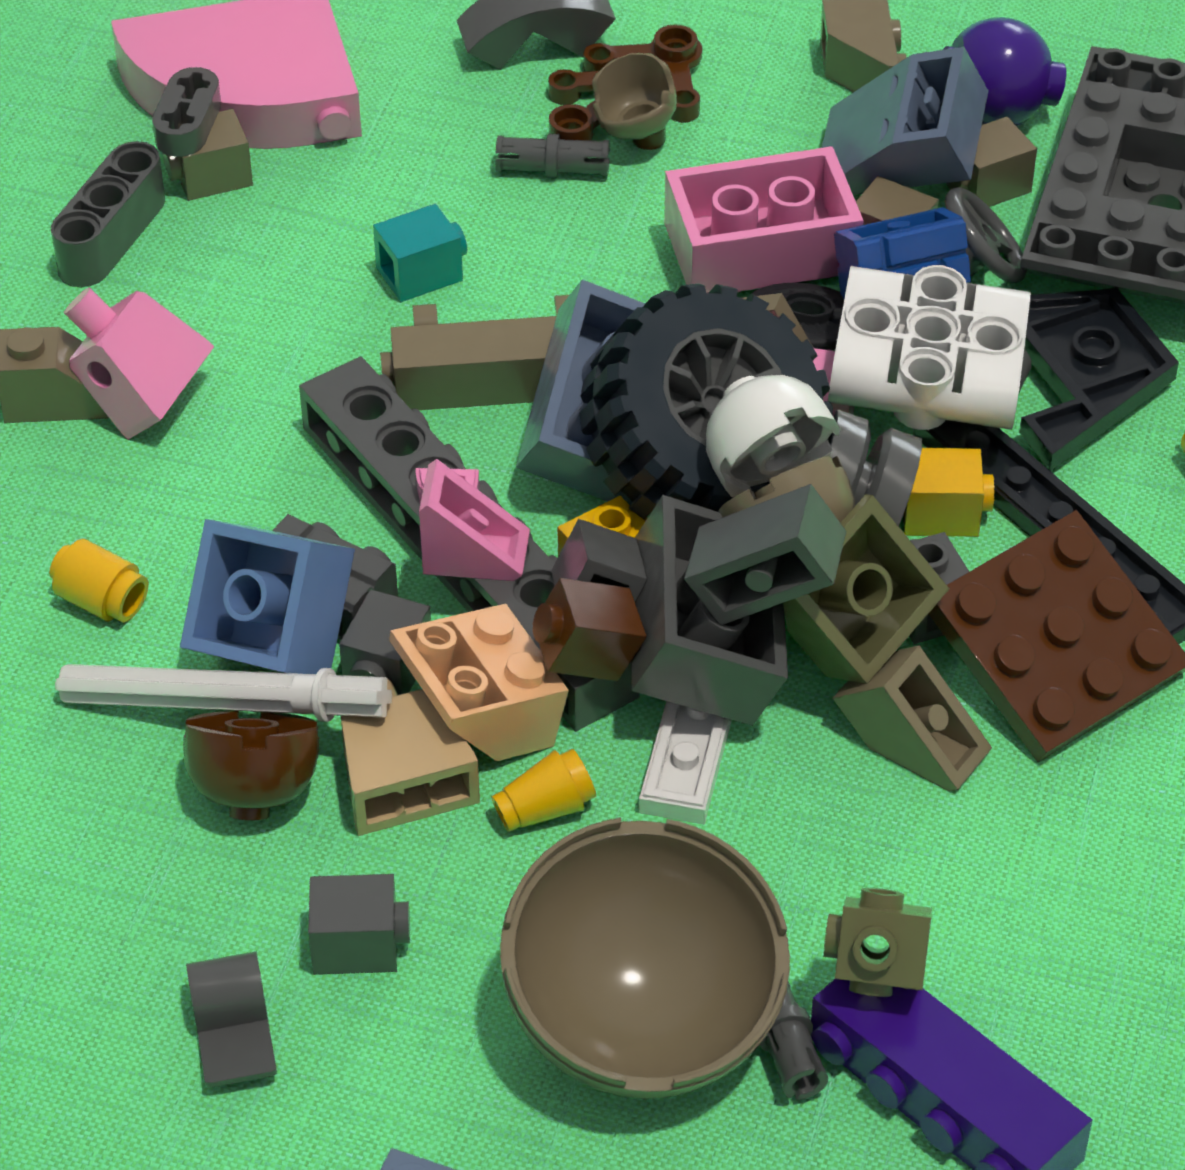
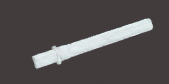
[55,664,392,722]

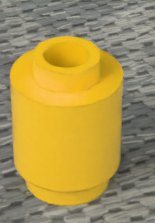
[49,538,149,623]

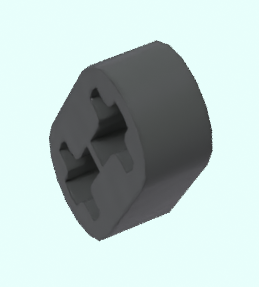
[152,67,221,157]

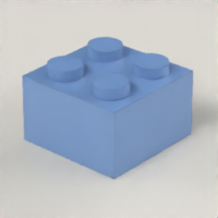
[180,519,355,674]

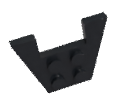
[1019,288,1179,471]

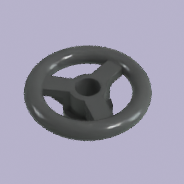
[945,187,1027,283]

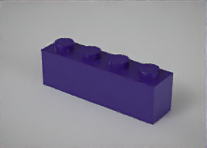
[811,979,1093,1170]

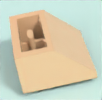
[389,603,569,761]

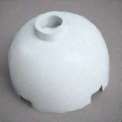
[706,375,840,499]

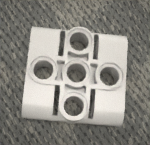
[828,265,1031,430]

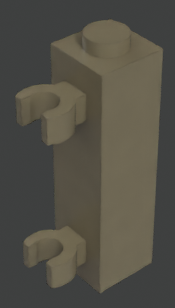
[380,295,569,410]

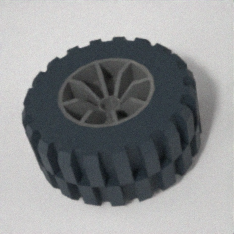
[579,283,833,519]

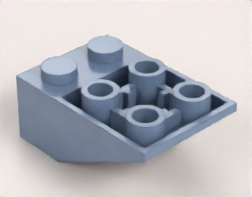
[822,47,988,195]

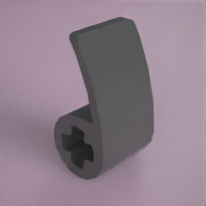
[186,951,277,1088]

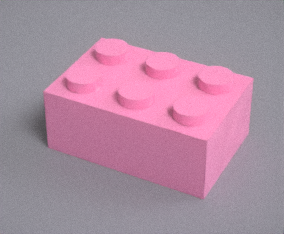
[664,146,864,293]

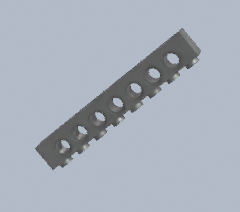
[299,356,640,732]

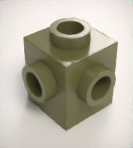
[823,888,932,997]

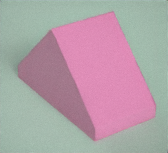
[419,459,530,581]

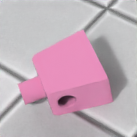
[64,287,214,440]

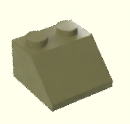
[783,494,949,684]

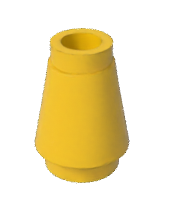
[491,749,596,832]

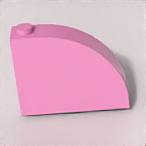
[111,0,362,149]

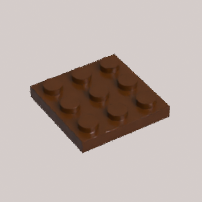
[928,510,1185,763]

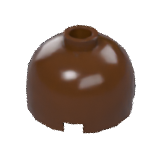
[183,711,319,820]

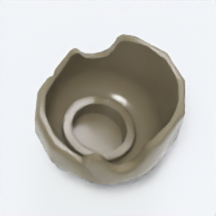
[592,53,677,140]

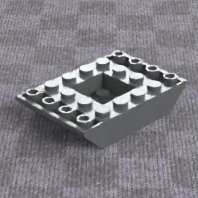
[1020,46,1185,305]

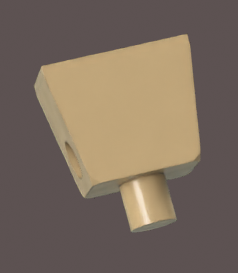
[341,679,480,836]

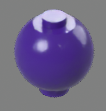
[943,17,1067,126]

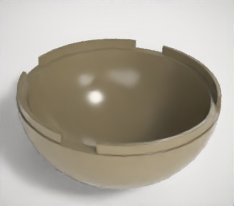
[500,818,790,1099]

